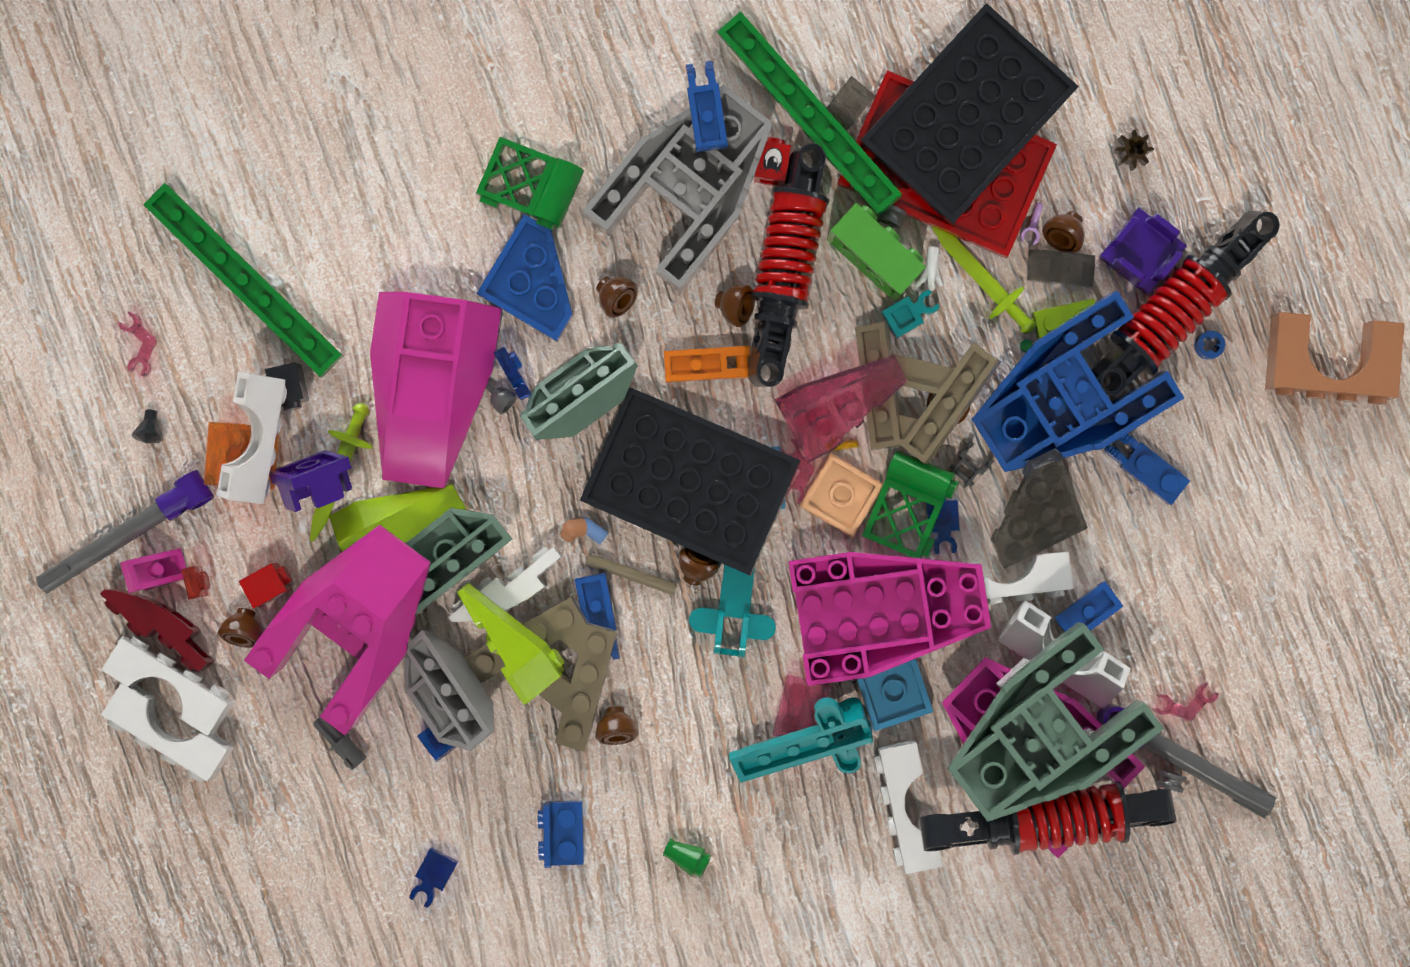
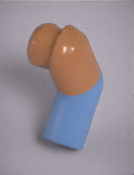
[560,517,609,545]

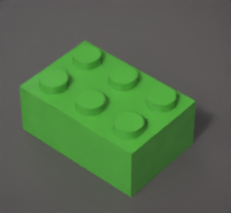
[827,203,926,303]

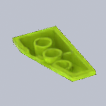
[329,484,467,552]
[457,583,564,705]

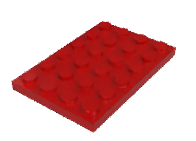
[837,70,1057,259]

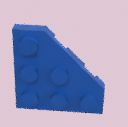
[476,214,573,342]

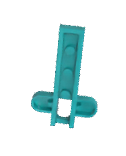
[689,565,776,658]
[729,697,873,783]

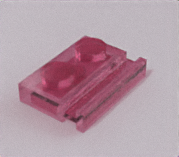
[772,674,831,737]

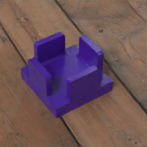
[1098,208,1187,295]
[269,450,352,512]

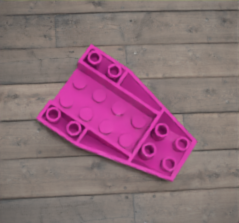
[370,292,502,489]
[788,552,991,686]

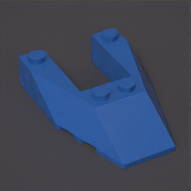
[971,291,1184,472]

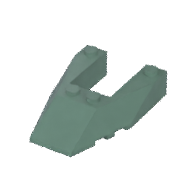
[947,622,1165,821]

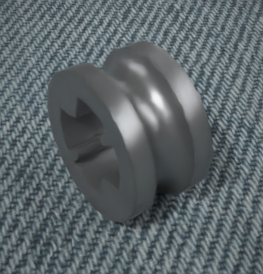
[877,205,907,229]
[1155,770,1187,793]

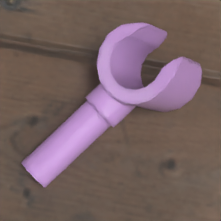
[1019,203,1043,245]

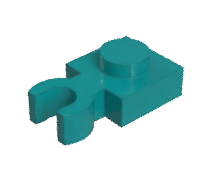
[881,290,940,339]

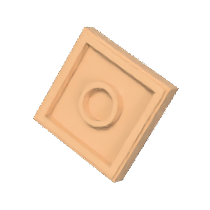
[799,453,883,538]

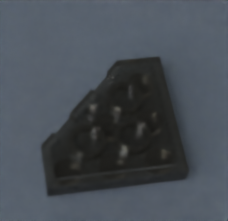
[991,448,1088,569]

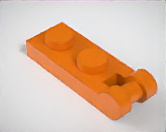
[664,346,751,383]

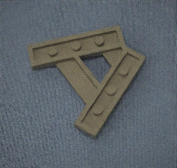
[855,322,1001,464]
[464,595,618,752]

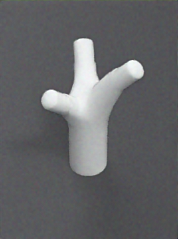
[914,247,944,291]

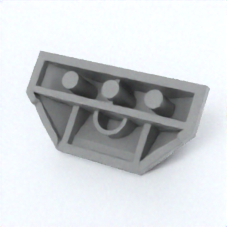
[404,629,494,751]

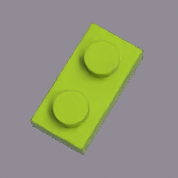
[1032,298,1095,340]

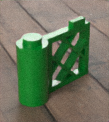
[476,137,584,231]
[862,450,959,558]

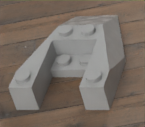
[582,84,773,294]

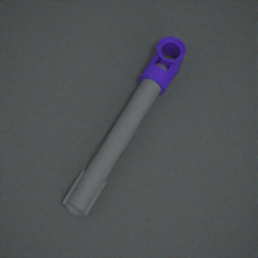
[36,470,214,594]
[1096,704,1276,819]

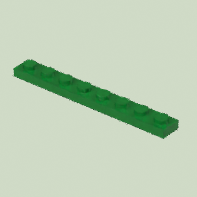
[717,11,902,217]
[143,183,344,378]

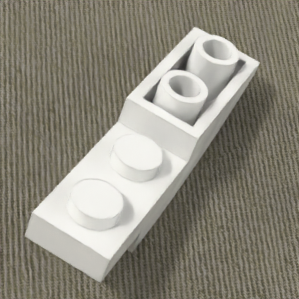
[448,547,563,622]

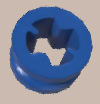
[1194,331,1226,360]

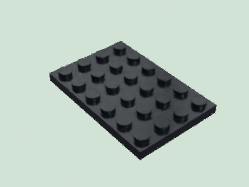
[860,3,1079,226]
[579,387,801,576]

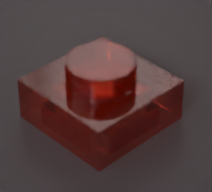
[181,566,210,600]

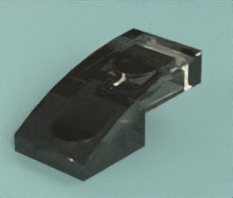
[826,76,876,132]
[1027,249,1095,287]

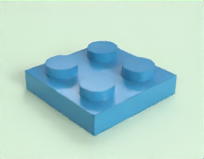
[856,659,933,732]

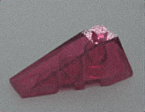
[774,355,907,463]

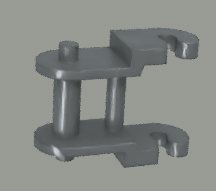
[949,441,994,488]

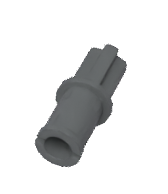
[313,717,367,770]

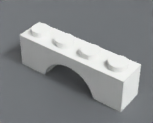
[216,371,287,505]
[968,552,1073,605]
[998,600,1131,709]
[101,635,235,736]
[101,683,235,782]
[873,740,943,874]

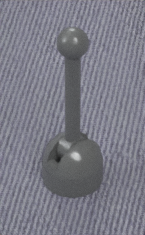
[486,383,518,415]

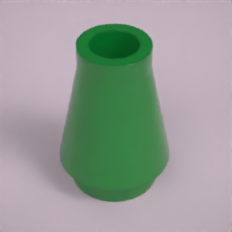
[663,839,711,878]

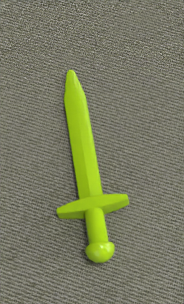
[931,226,1036,334]
[310,403,373,542]

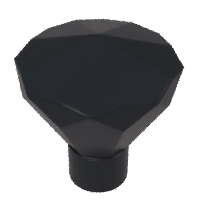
[132,409,163,444]

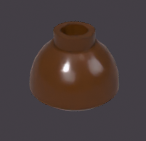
[1042,211,1085,253]
[596,277,638,318]
[715,284,755,327]
[679,547,721,586]
[218,608,262,648]
[595,706,639,745]

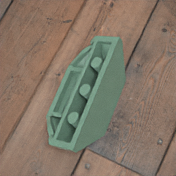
[520,343,638,440]
[406,508,513,615]

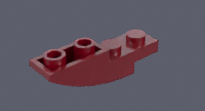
[100,589,214,672]

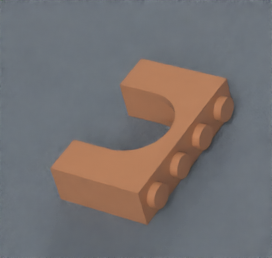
[1265,312,1405,405]

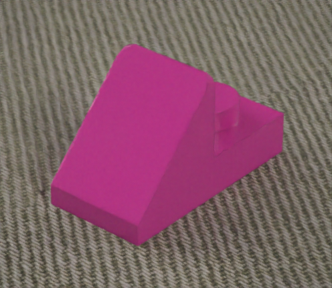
[120,548,189,593]

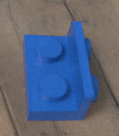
[538,801,584,868]

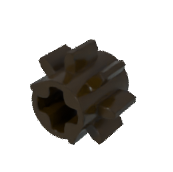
[1112,130,1154,171]

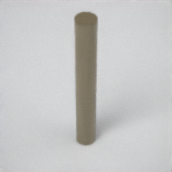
[586,553,677,596]

